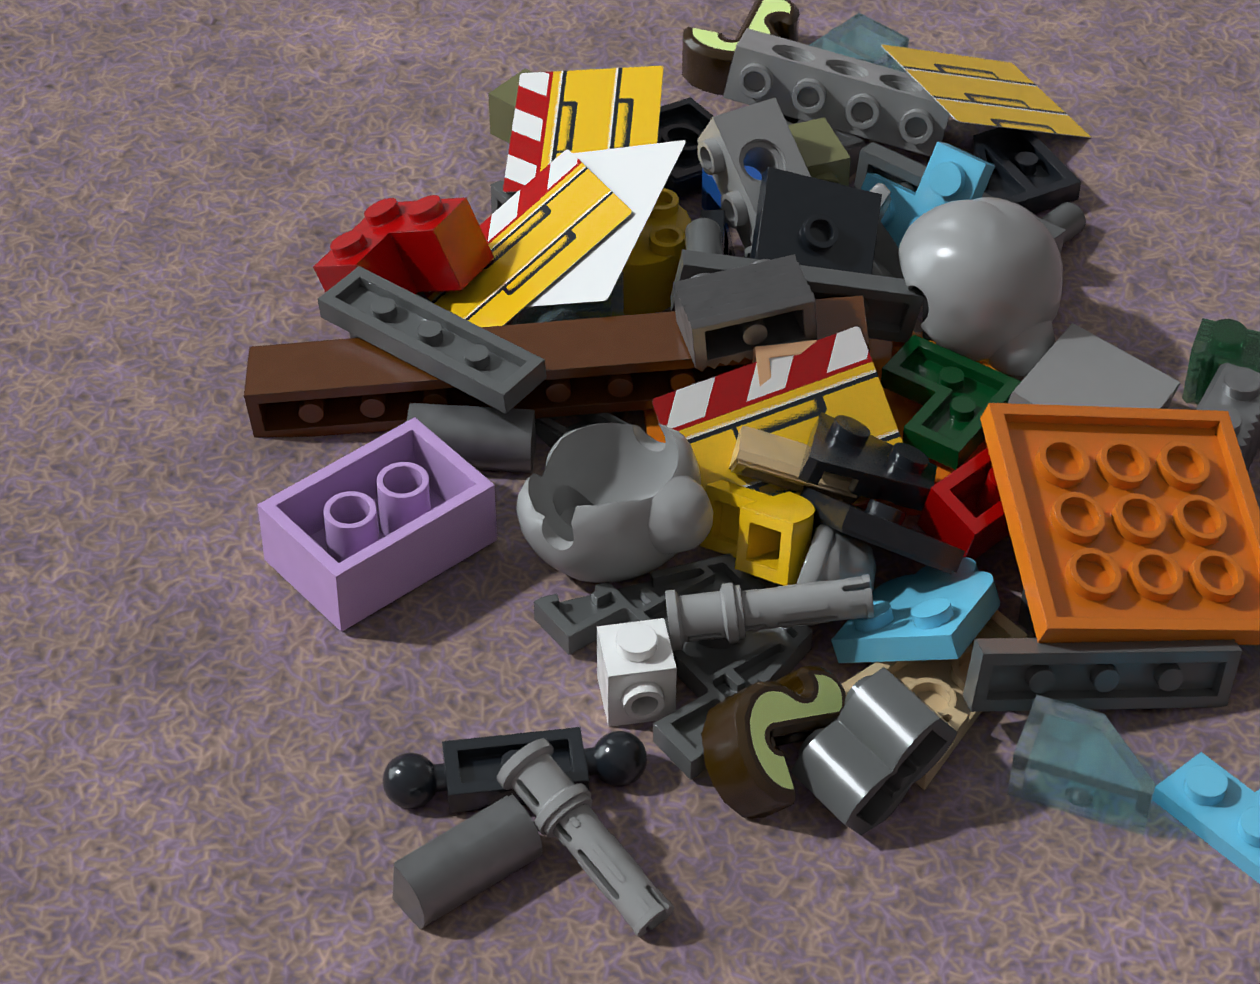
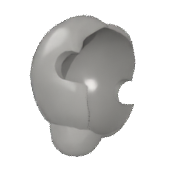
[898,197,1063,377]
[516,423,714,583]

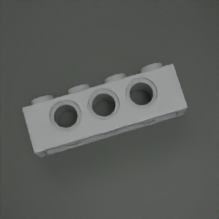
[723,28,950,156]
[697,97,811,258]

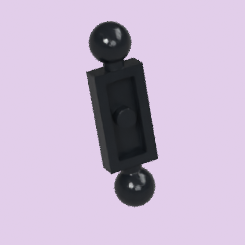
[383,727,647,813]

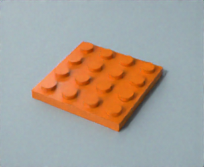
[980,403,1260,645]

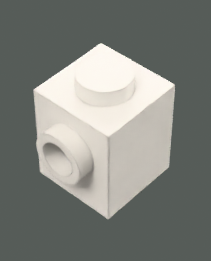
[597,618,677,727]

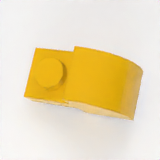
[700,480,815,586]

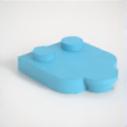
[831,557,1000,663]

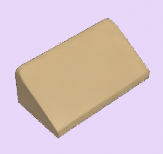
[728,426,861,504]

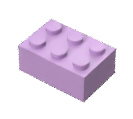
[257,417,497,632]

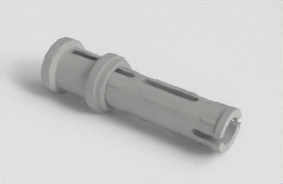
[665,575,874,651]
[497,738,674,938]

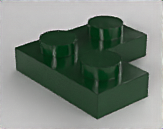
[881,335,1022,470]

